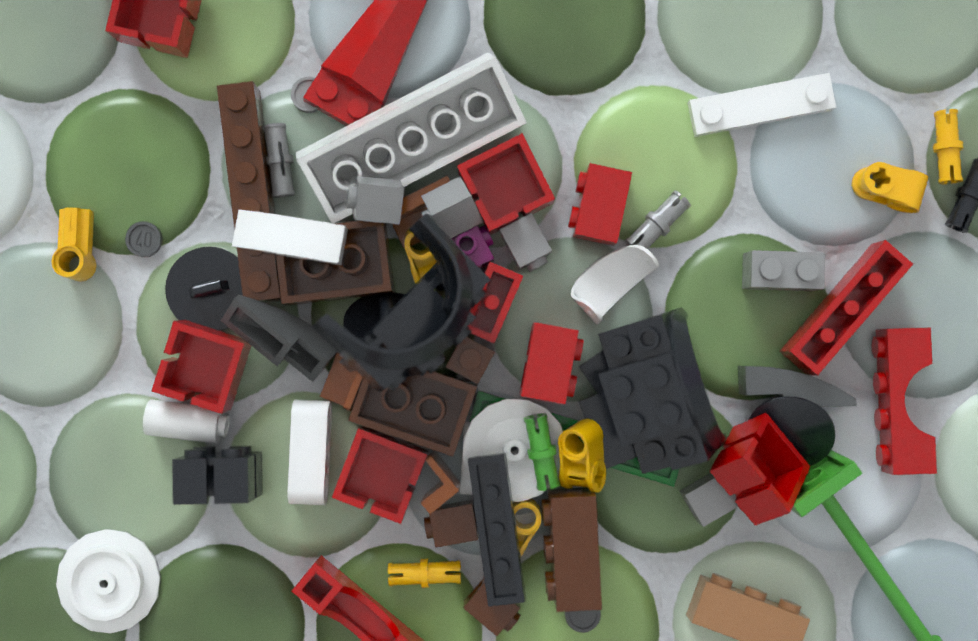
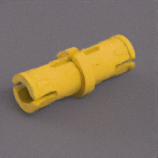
[933,109,963,185]
[388,559,461,588]

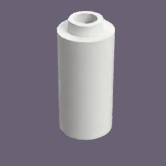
[143,399,230,444]

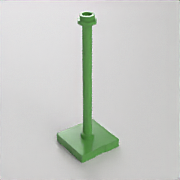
[792,450,943,641]

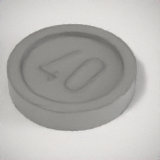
[291,77,318,113]

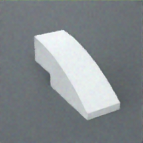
[232,210,348,265]

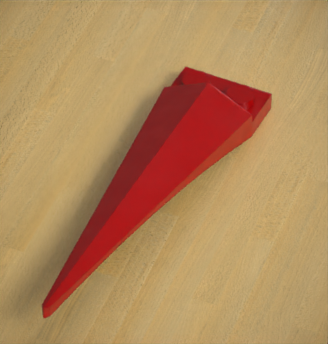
[303,0,428,126]

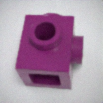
[451,225,494,268]

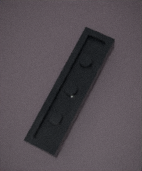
[468,453,526,607]

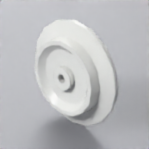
[462,398,563,502]
[56,529,161,634]

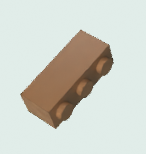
[686,573,810,641]

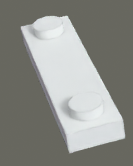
[687,73,836,137]

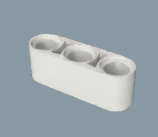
[288,399,332,505]

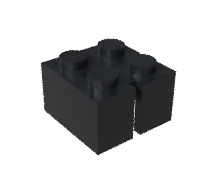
[172,445,263,505]

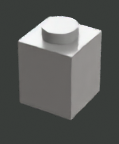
[347,176,404,225]
[421,176,483,239]
[499,212,552,272]
[679,473,738,527]

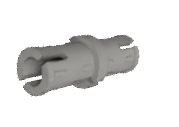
[263,123,295,198]
[625,190,691,249]

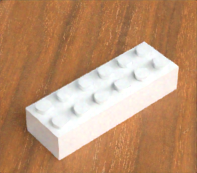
[296,53,527,224]

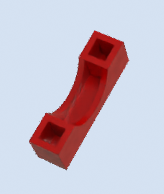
[871,327,937,475]
[291,555,424,641]

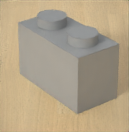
[742,250,825,291]

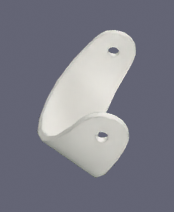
[571,245,659,324]

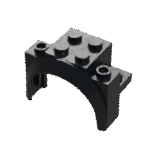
[312,213,491,392]
[598,307,727,474]

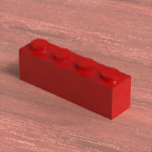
[779,240,913,375]

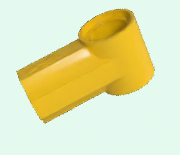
[51,208,97,282]

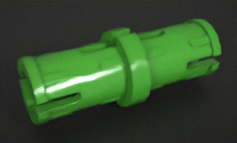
[523,413,560,491]

